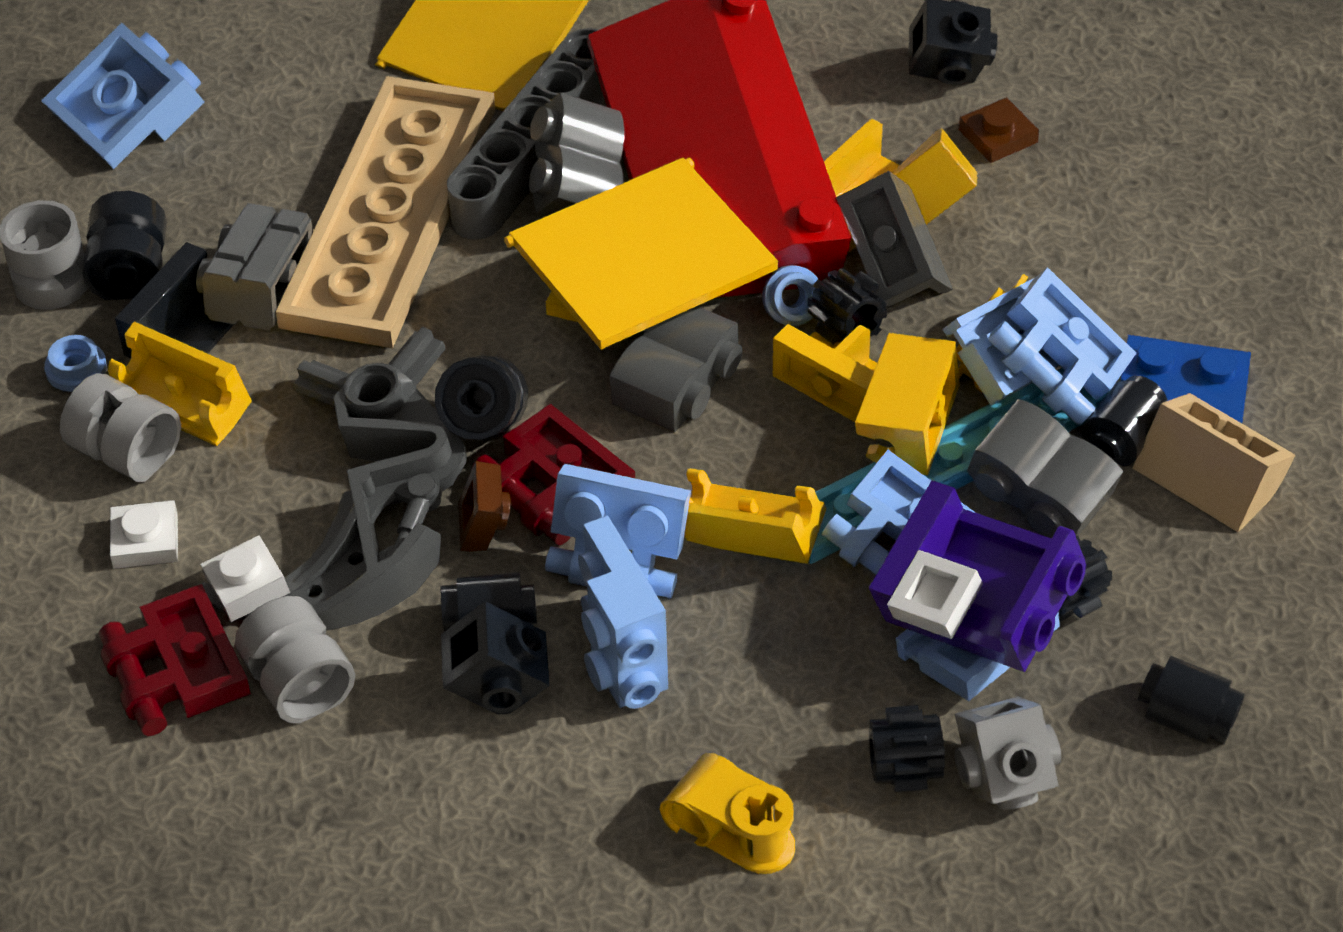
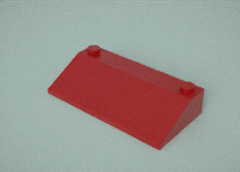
[587,0,851,298]

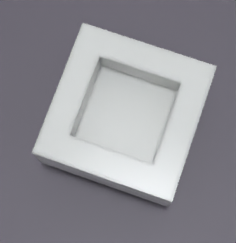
[110,500,178,569]
[200,535,290,622]
[887,550,983,639]

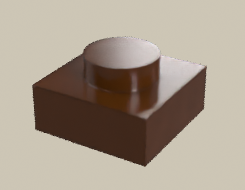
[959,97,1039,163]
[458,461,511,552]

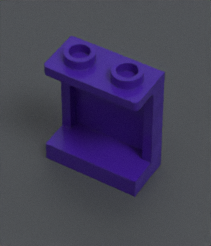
[869,480,1086,672]

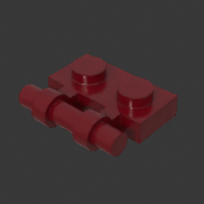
[471,404,635,545]
[98,584,251,736]

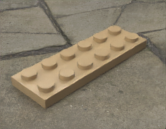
[275,76,496,348]

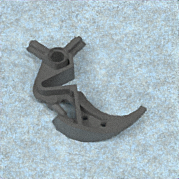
[201,327,466,630]

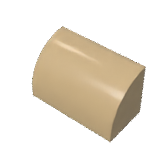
[1132,393,1295,532]

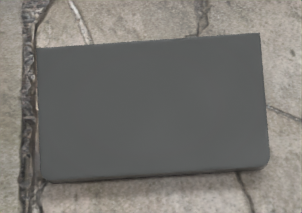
[836,171,953,308]

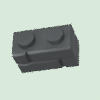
[196,203,312,331]

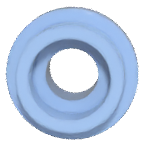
[762,265,818,326]
[44,335,107,392]

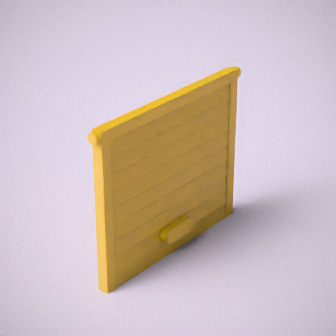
[375,0,589,111]
[504,158,778,349]

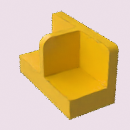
[773,324,877,422]

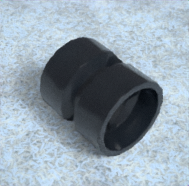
[82,191,167,300]
[435,355,528,440]

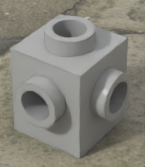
[954,697,1061,810]

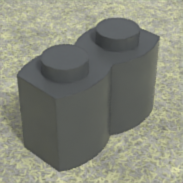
[529,93,624,216]
[610,306,742,432]
[967,399,1124,538]

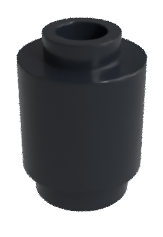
[1081,376,1168,467]
[441,572,537,632]
[1138,655,1246,744]

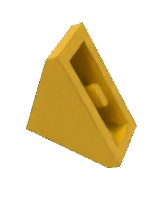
[892,128,977,225]

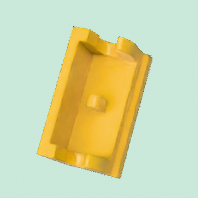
[108,322,252,446]
[855,333,960,475]
[685,468,827,564]

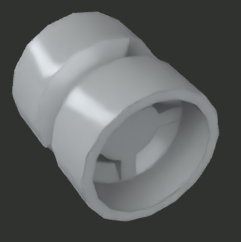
[0,200,88,310]
[59,373,181,482]
[235,596,356,723]

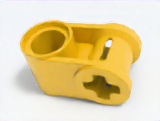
[659,753,795,874]

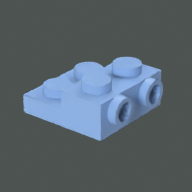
[41,23,204,169]
[578,515,668,709]

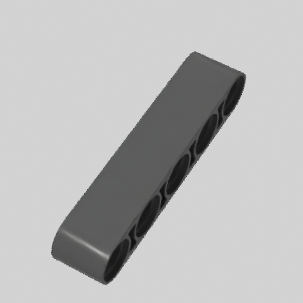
[447,28,605,240]

